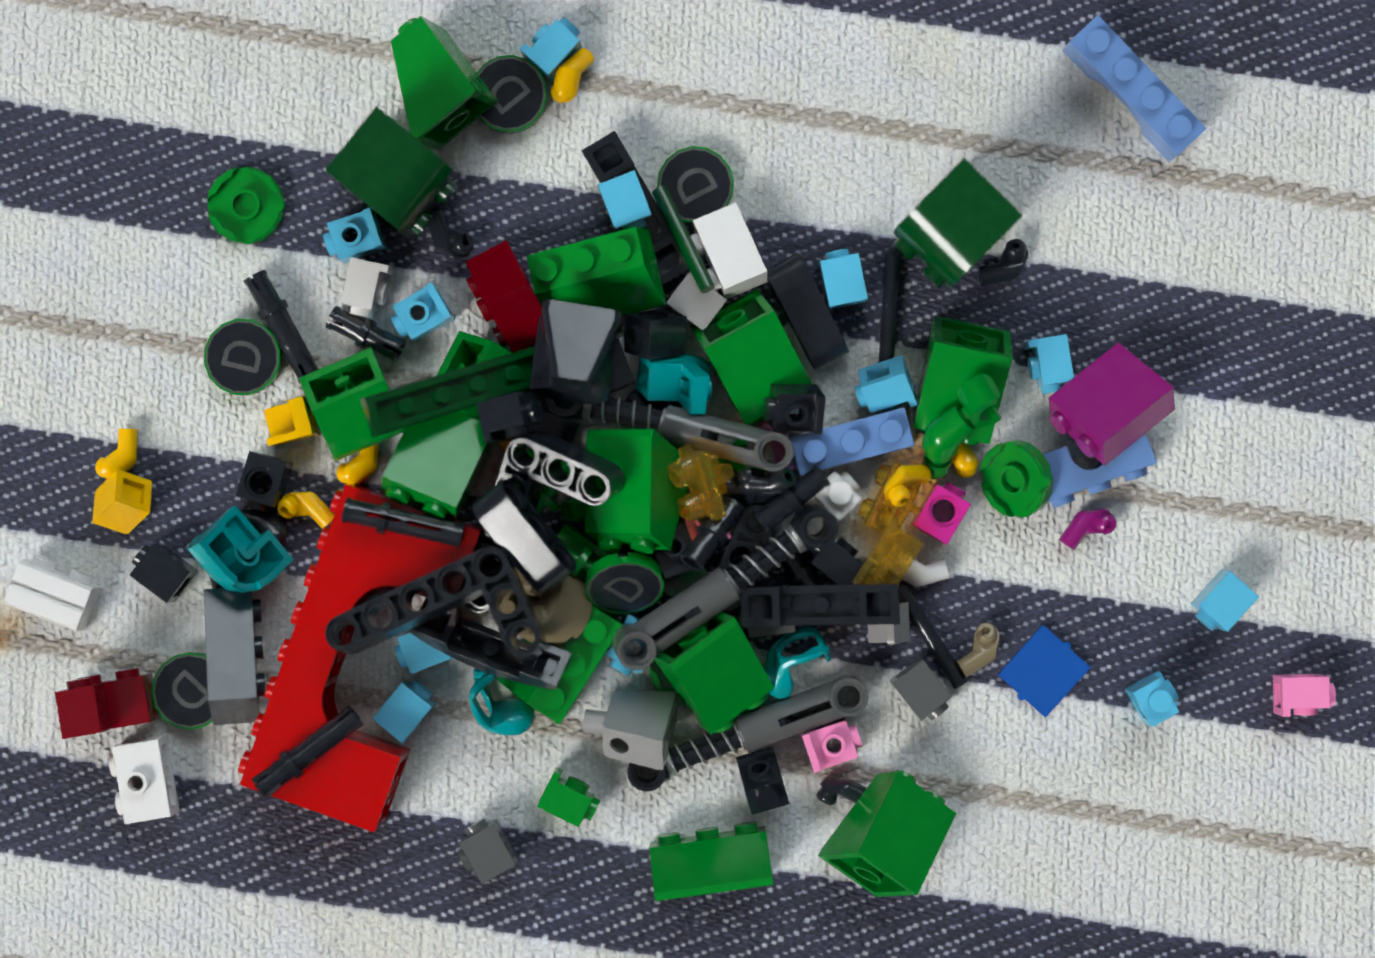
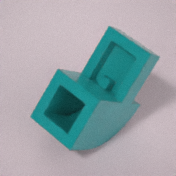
[636,354,712,414]

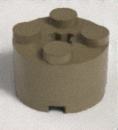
[500,567,592,649]

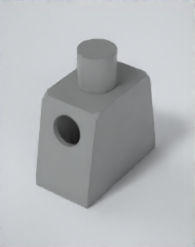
[583,691,677,770]

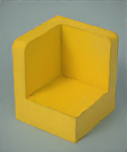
[264,396,319,447]
[92,469,152,534]

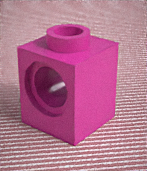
[910,482,971,545]

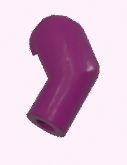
[1059,508,1117,551]

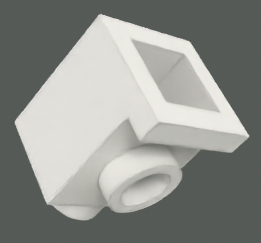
[341,257,394,319]
[814,466,865,521]

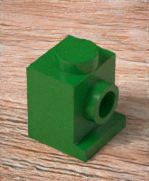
[537,767,601,827]

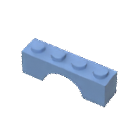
[1062,15,1206,162]

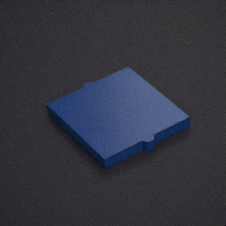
[997,624,1091,718]

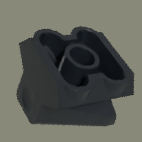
[529,299,622,405]

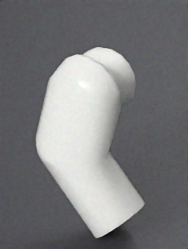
[892,550,949,587]

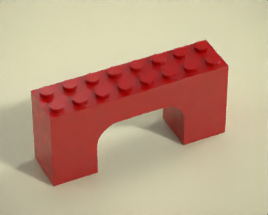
[238,484,481,832]

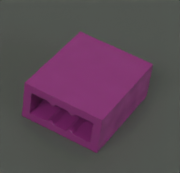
[1048,343,1175,466]

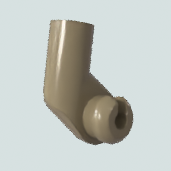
[956,622,1000,678]

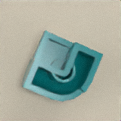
[186,505,294,593]

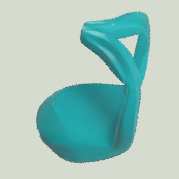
[765,626,832,699]
[469,668,536,736]

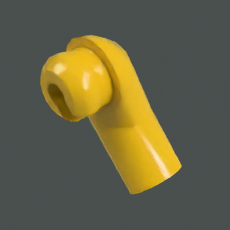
[551,48,594,103]

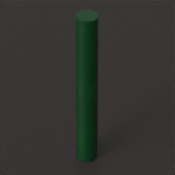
[652,186,715,294]

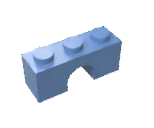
[789,407,914,476]
[1042,434,1157,508]

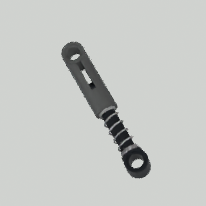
[545,396,795,472]
[612,504,838,670]
[627,675,869,792]

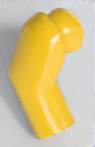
[95,428,138,479]
[951,442,979,478]
[336,443,379,485]
[884,465,931,507]
[277,491,334,529]

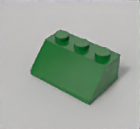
[526,227,667,317]
[497,604,624,725]
[649,821,774,901]

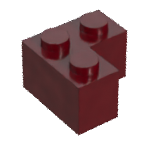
[466,240,542,352]
[54,668,159,739]

